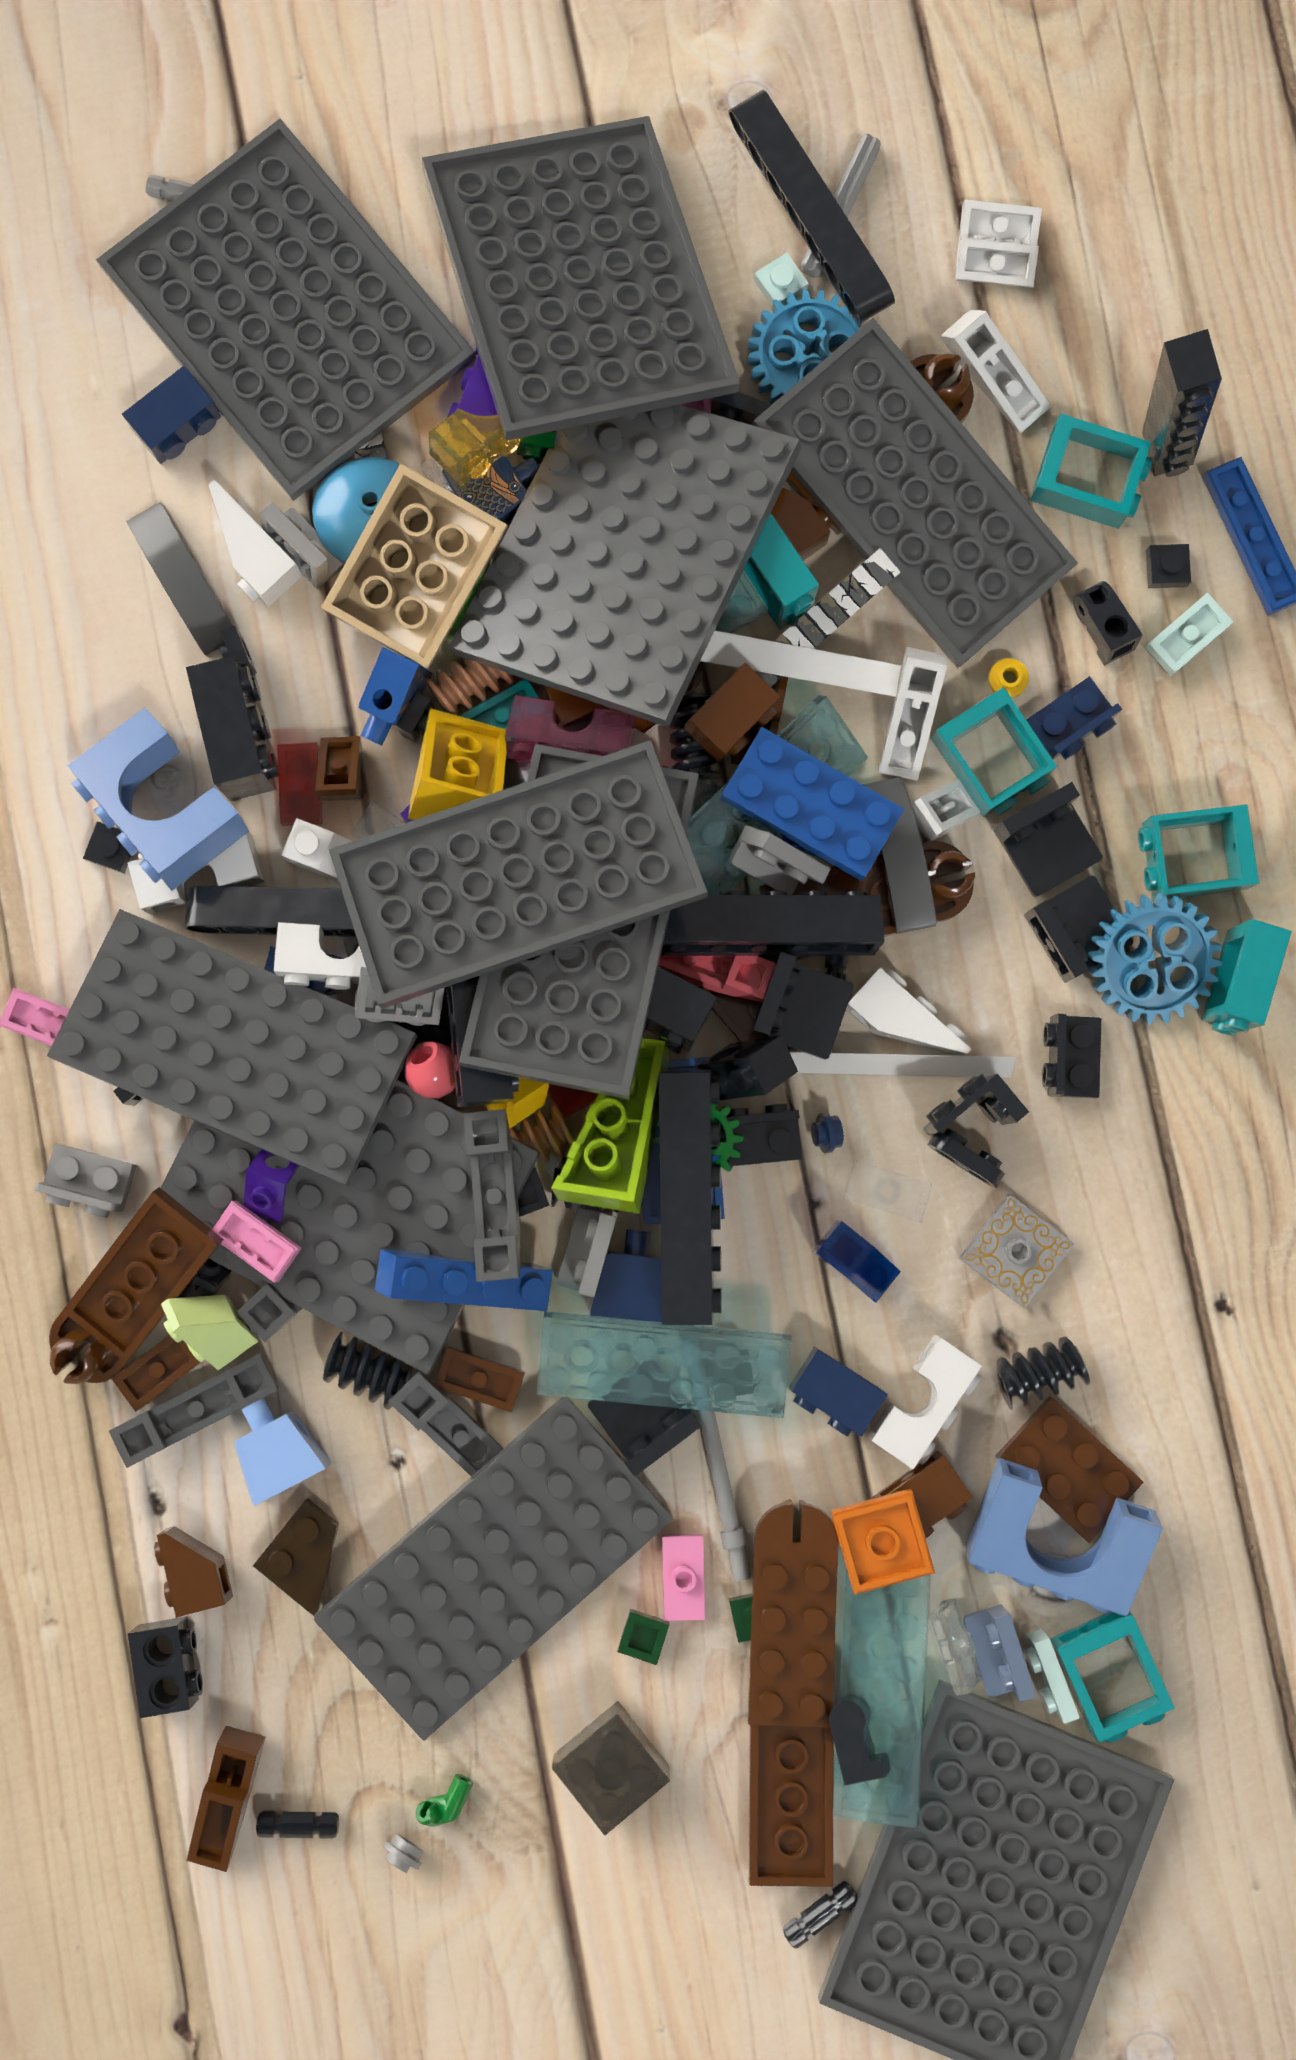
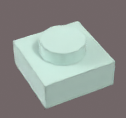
[754,252,809,306]

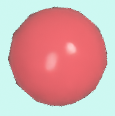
[403,1042,456,1099]

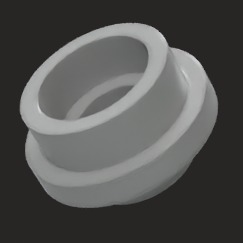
[383,1833,424,1873]

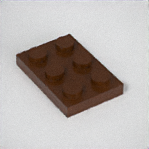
[995,1396,1144,1543]

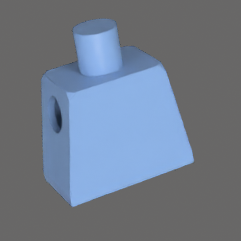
[235,1398,331,1506]

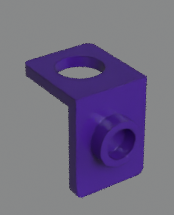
[243,1149,300,1222]

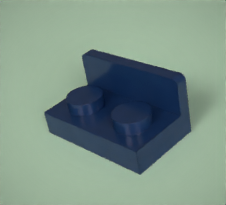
[1026,676,1123,760]

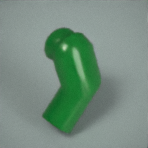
[416,1774,474,1827]

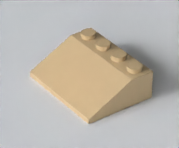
[321,463,508,669]

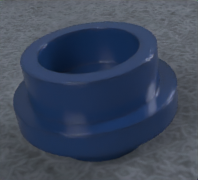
[811,1113,844,1154]

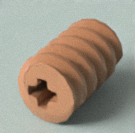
[424,658,514,716]
[510,1105,574,1163]

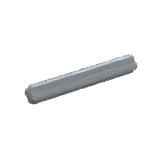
[801,134,881,278]

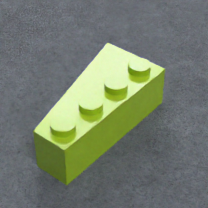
[551,1038,670,1213]

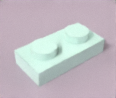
[1145,592,1234,676]
[1024,1629,1080,1724]

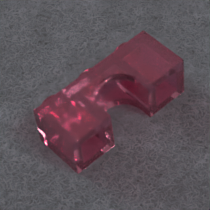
[505,695,635,764]

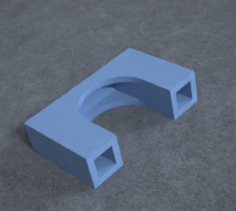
[67,707,249,891]
[965,1458,1163,1616]

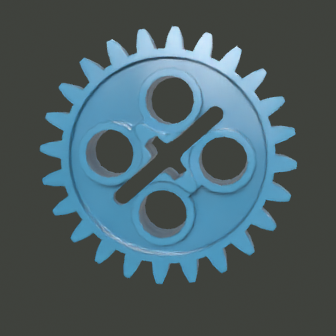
[747,289,862,404]
[1088,893,1223,1025]

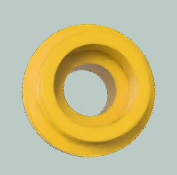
[988,658,1029,698]

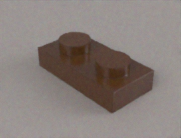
[112,1335,202,1412]
[435,1346,525,1412]

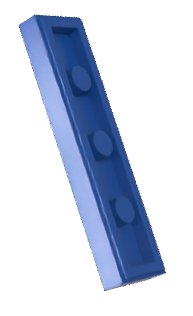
[1202,457,1296,616]

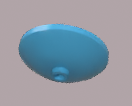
[312,457,400,564]

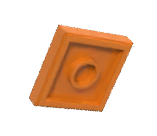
[831,1489,935,1595]

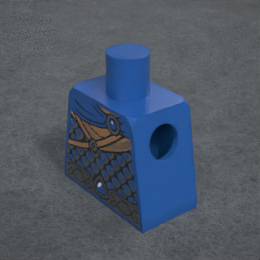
[358,647,433,746]

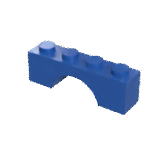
[375,1249,553,1311]

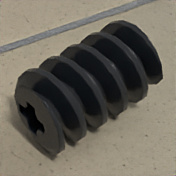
[669,693,723,781]
[323,1331,415,1410]
[997,1337,1090,1410]

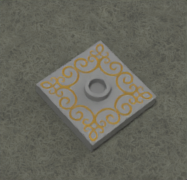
[959,1194,1074,1309]

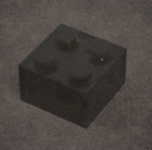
[552,1701,670,1836]

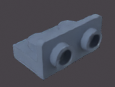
[963,1604,1036,1702]

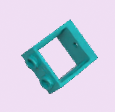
[1029,413,1153,529]
[742,513,819,630]
[931,687,1057,817]
[1138,804,1259,901]
[1201,919,1292,1036]
[1050,1612,1175,1743]

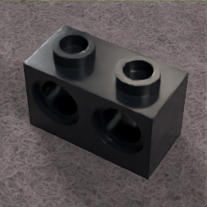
[698,1035,798,1101]
[128,1616,203,1718]

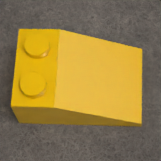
[408,708,508,820]

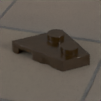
[253,1498,339,1616]

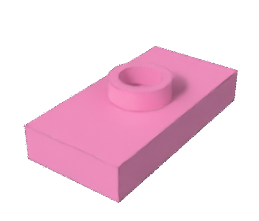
[0,988,70,1046]
[212,1200,302,1283]
[662,1534,705,1621]

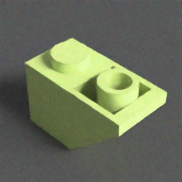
[161,1295,258,1371]

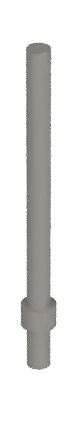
[682,1334,751,1581]

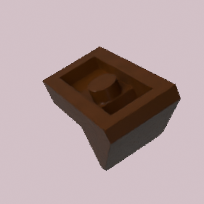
[315,736,364,801]

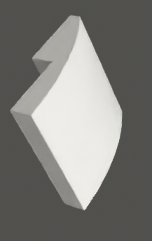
[955,200,1042,288]

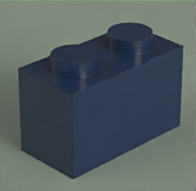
[122,366,221,464]
[788,1346,888,1437]

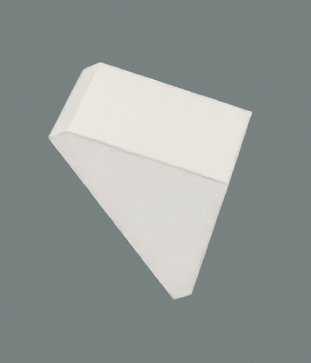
[912,779,980,842]

